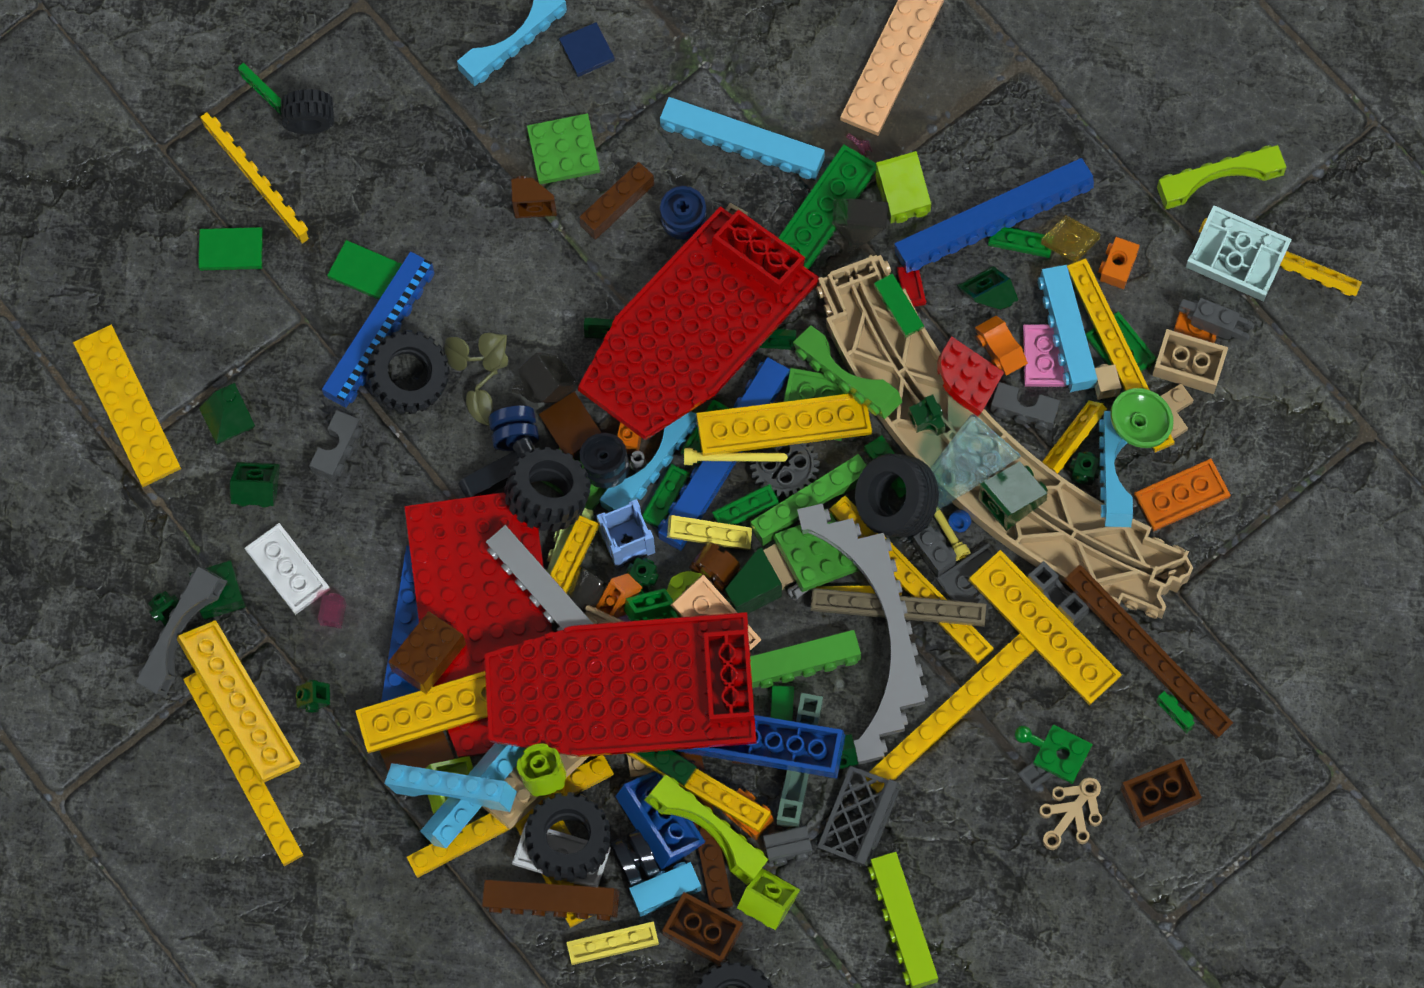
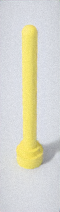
[684,448,788,465]
[934,506,971,561]

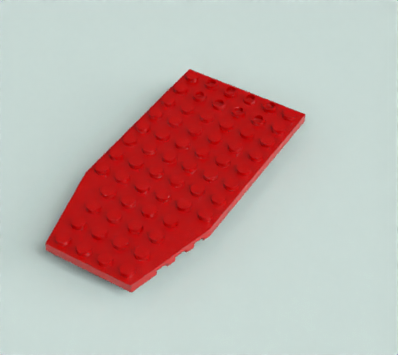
[578,206,819,440]
[404,493,552,758]
[484,612,757,757]

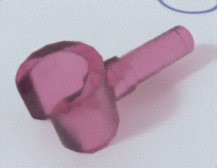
[847,133,872,157]

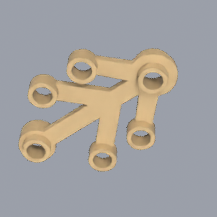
[1039,777,1102,850]

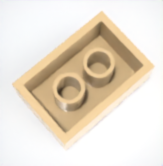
[1152,329,1228,394]

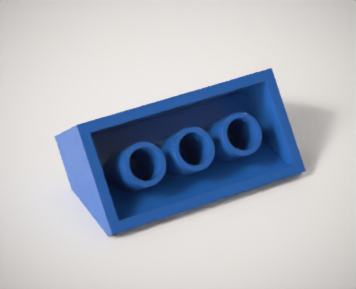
[615,771,705,870]

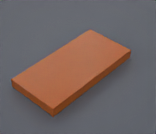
[1134,458,1231,532]

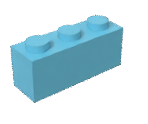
[629,862,702,917]

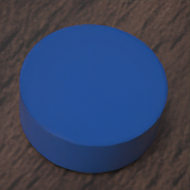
[948,510,971,532]

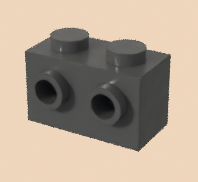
[912,525,957,577]

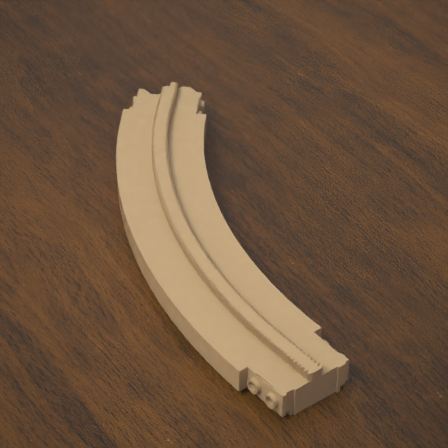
[816,255,1193,619]

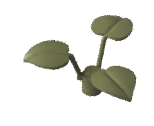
[444,332,508,425]

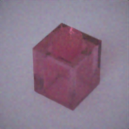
[318,593,347,629]

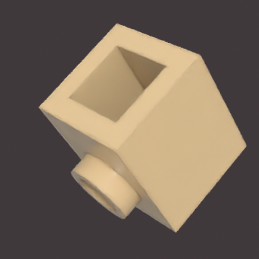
[1095,364,1121,400]

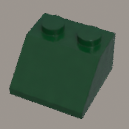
[230,462,280,508]

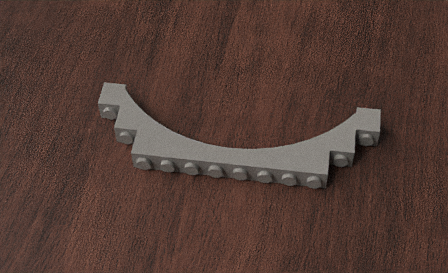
[797,503,928,765]

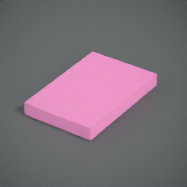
[1023,325,1067,387]

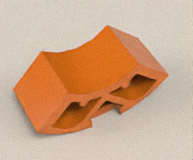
[975,315,1028,376]

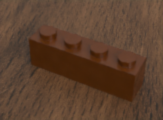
[579,162,654,240]

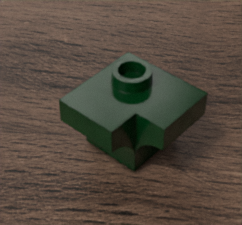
[908,394,945,436]

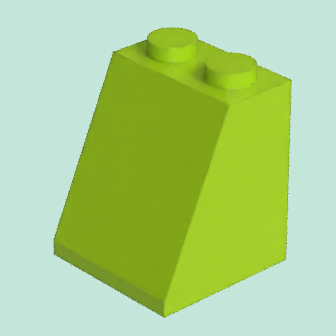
[875,151,931,223]

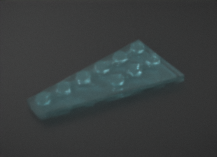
[897,414,1021,513]

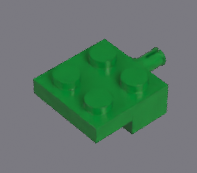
[624,589,679,621]

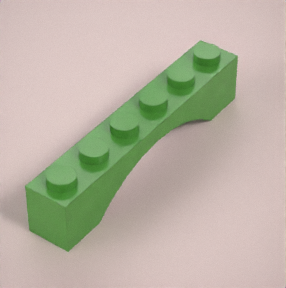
[793,326,902,419]
[751,454,866,546]

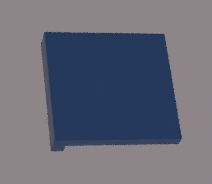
[559,22,615,77]

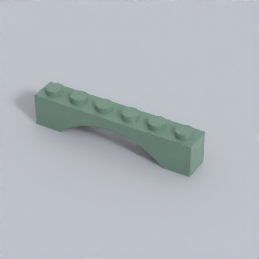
[777,693,823,828]

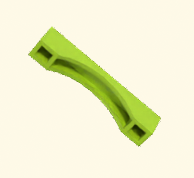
[1157,145,1286,210]
[645,774,769,885]

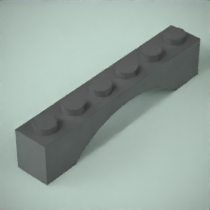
[136,567,227,696]

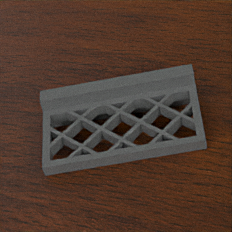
[817,766,901,868]

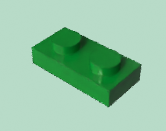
[1156,691,1195,734]

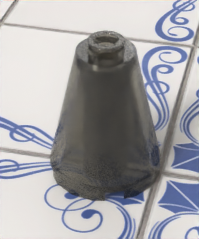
[567,565,608,614]

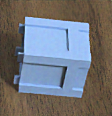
[597,499,655,569]

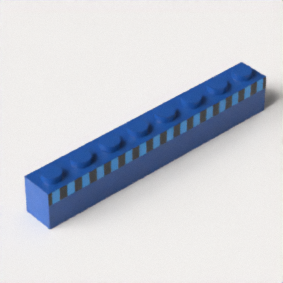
[322,251,434,408]

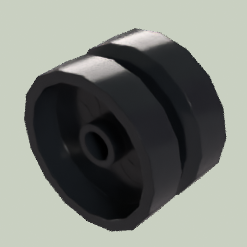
[579,433,630,489]
[610,829,659,887]

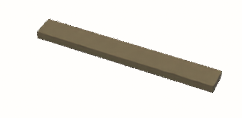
[811,588,986,627]

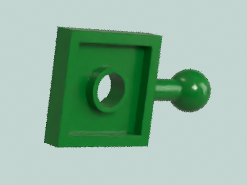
[1014,724,1093,784]

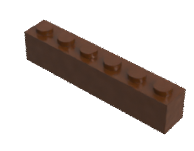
[482,880,620,921]

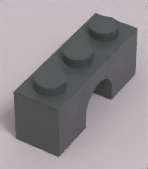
[990,382,1060,431]
[309,410,363,482]
[1028,561,1089,626]

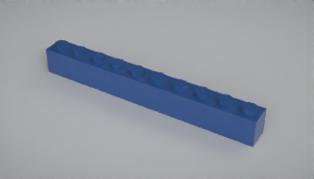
[894,158,1094,273]
[657,357,790,551]

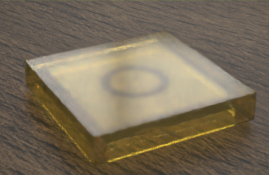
[1041,215,1100,263]

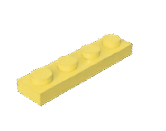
[667,515,752,550]
[567,922,659,965]

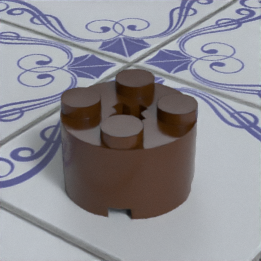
[689,542,741,592]

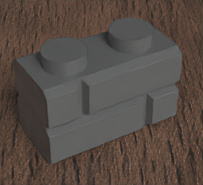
[763,825,812,866]

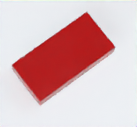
[897,267,926,307]

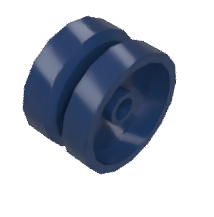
[660,186,707,240]
[488,406,539,451]

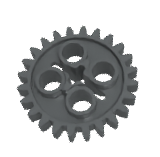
[750,443,820,500]

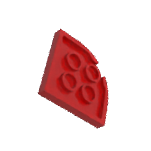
[937,336,1004,416]

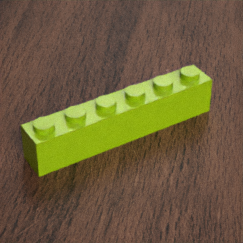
[868,852,938,988]

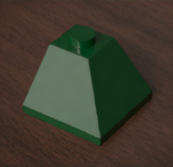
[957,266,1019,310]
[199,383,255,445]

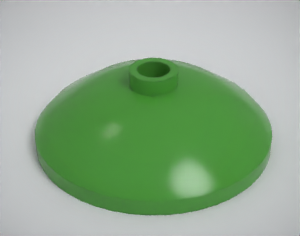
[1110,388,1174,448]

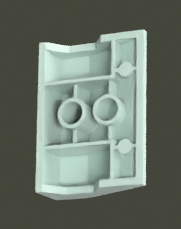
[1186,206,1292,302]

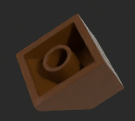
[511,176,557,218]

